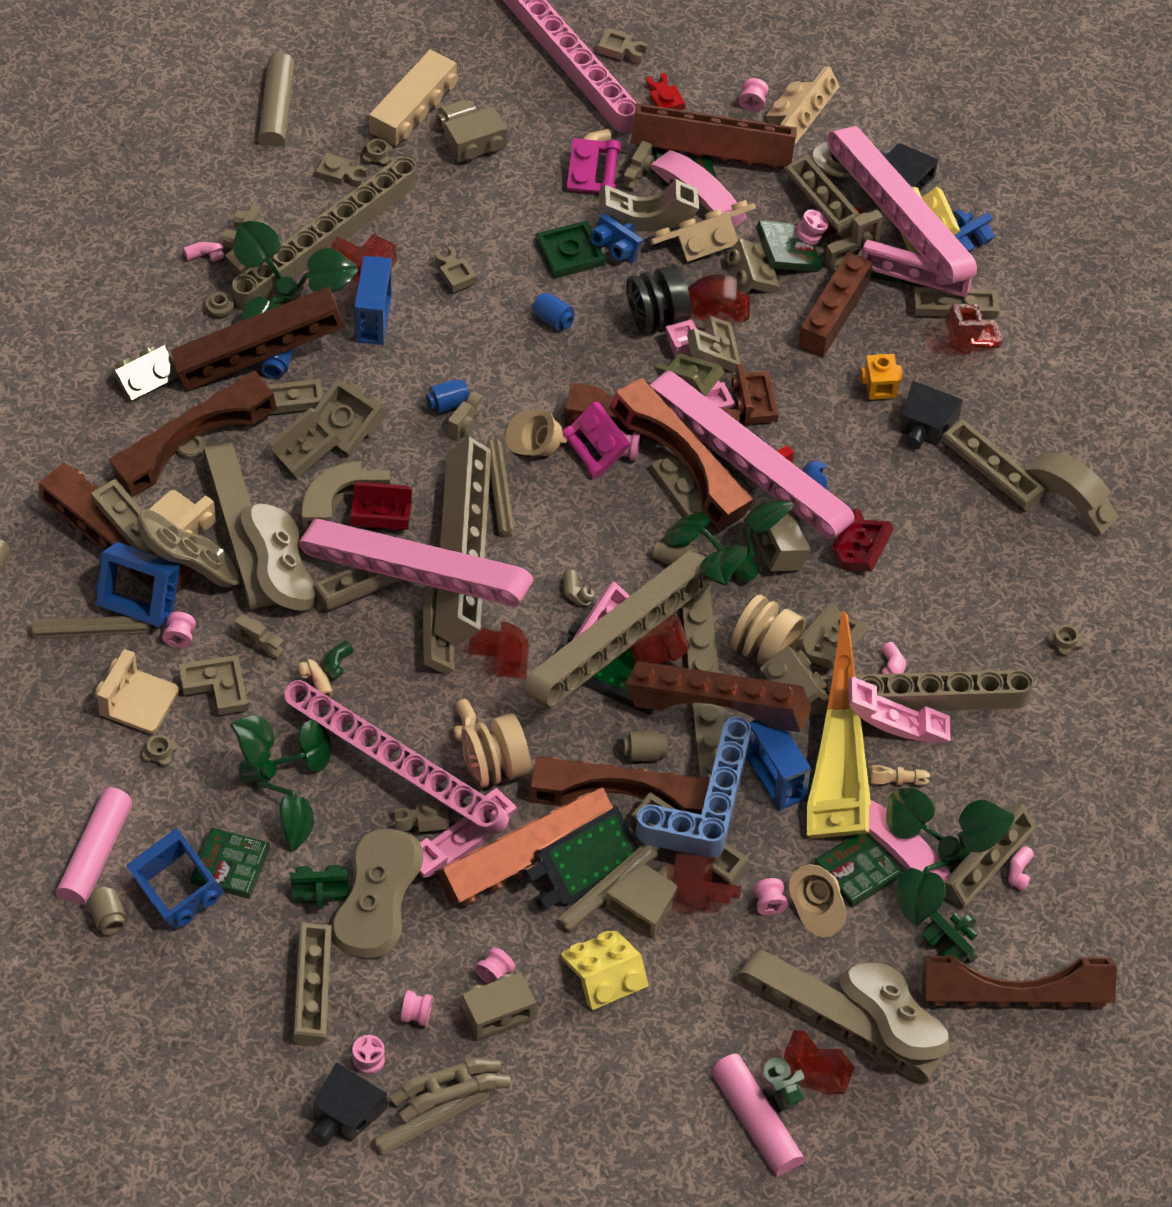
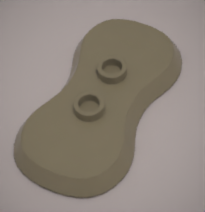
[241,504,315,610]
[137,509,241,588]
[331,829,423,958]
[839,963,951,1060]

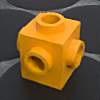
[860,354,902,400]

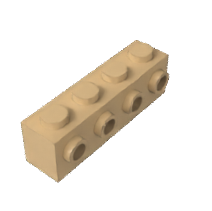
[369,50,458,146]

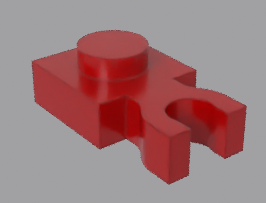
[646,73,685,110]

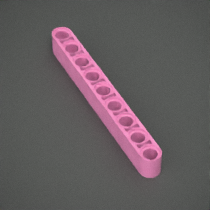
[502,0,636,133]
[828,126,977,284]
[649,370,855,540]
[298,519,534,607]
[284,680,509,834]

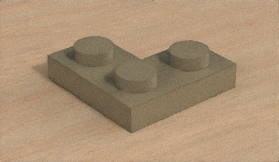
[825,209,883,270]
[687,315,741,373]
[179,655,248,715]

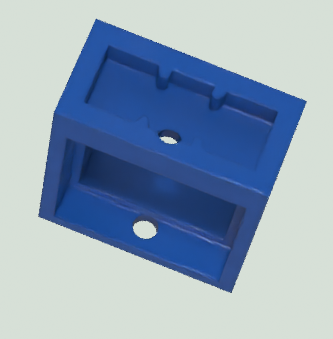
[355,256,392,345]
[95,542,180,627]
[746,719,811,811]
[126,828,225,930]

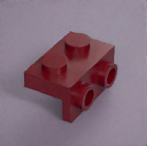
[350,482,412,530]
[832,509,894,572]

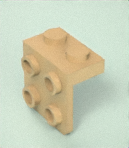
[149,490,216,536]
[95,649,179,734]

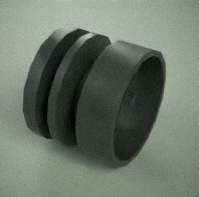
[626,264,692,333]

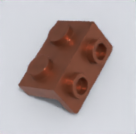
[731,364,779,425]

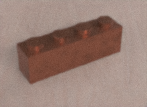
[798,252,873,358]

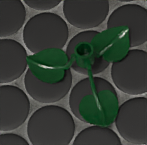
[233,221,358,321]
[664,501,795,586]
[230,716,332,851]
[886,788,1015,926]

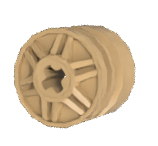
[730,594,806,666]
[461,713,531,789]

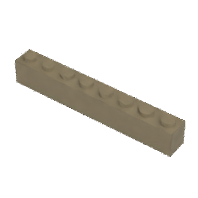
[434,436,491,646]

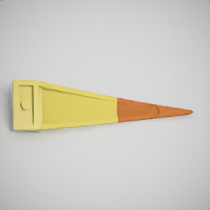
[807,611,871,839]

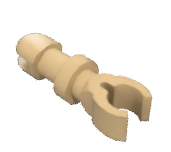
[869,765,930,786]

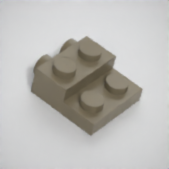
[314,378,387,456]

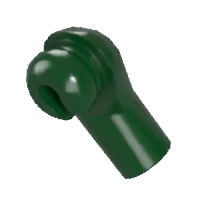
[322,640,353,680]

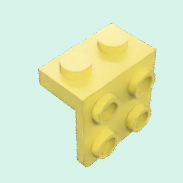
[561,931,649,1010]

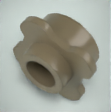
[363,139,392,165]
[1048,625,1084,655]
[142,735,177,766]

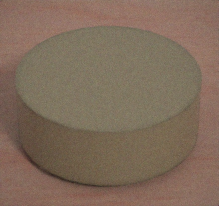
[177,435,205,460]

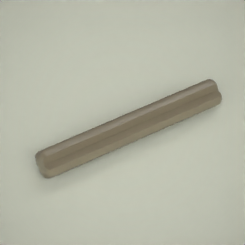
[486,440,514,537]
[31,616,150,638]
[558,844,658,931]
[374,1089,490,1155]

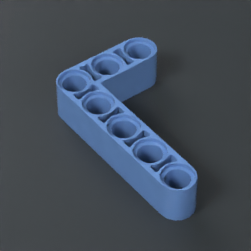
[636,716,751,858]

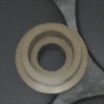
[206,292,234,318]

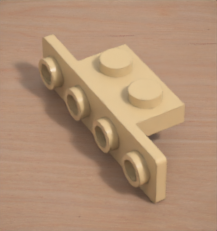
[766,67,839,146]
[648,200,756,262]

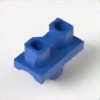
[952,210,995,253]
[590,214,643,264]

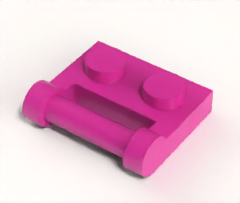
[567,138,621,195]
[562,402,631,479]

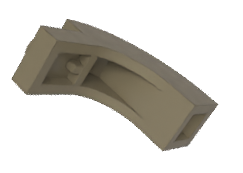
[599,179,699,231]
[1024,453,1119,535]
[302,461,391,534]

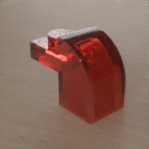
[332,234,397,282]
[688,274,750,323]
[945,304,1003,355]
[630,614,690,664]
[469,621,529,679]
[674,854,741,908]
[783,1030,855,1094]

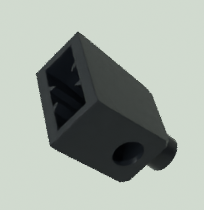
[876,143,938,192]
[900,381,963,449]
[312,1063,387,1145]

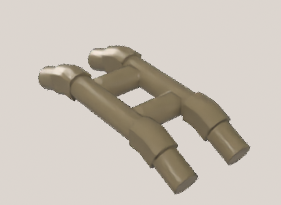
[390,1058,511,1123]

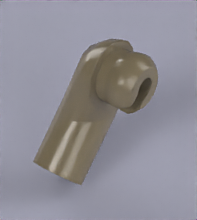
[563,570,594,606]

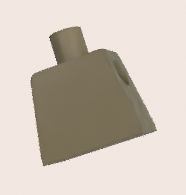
[606,863,678,939]

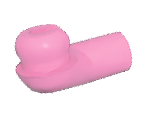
[183,242,225,262]
[881,642,906,674]
[1008,846,1034,891]

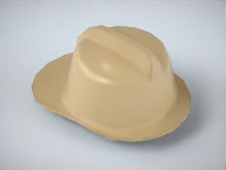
[505,410,567,456]
[789,864,846,938]

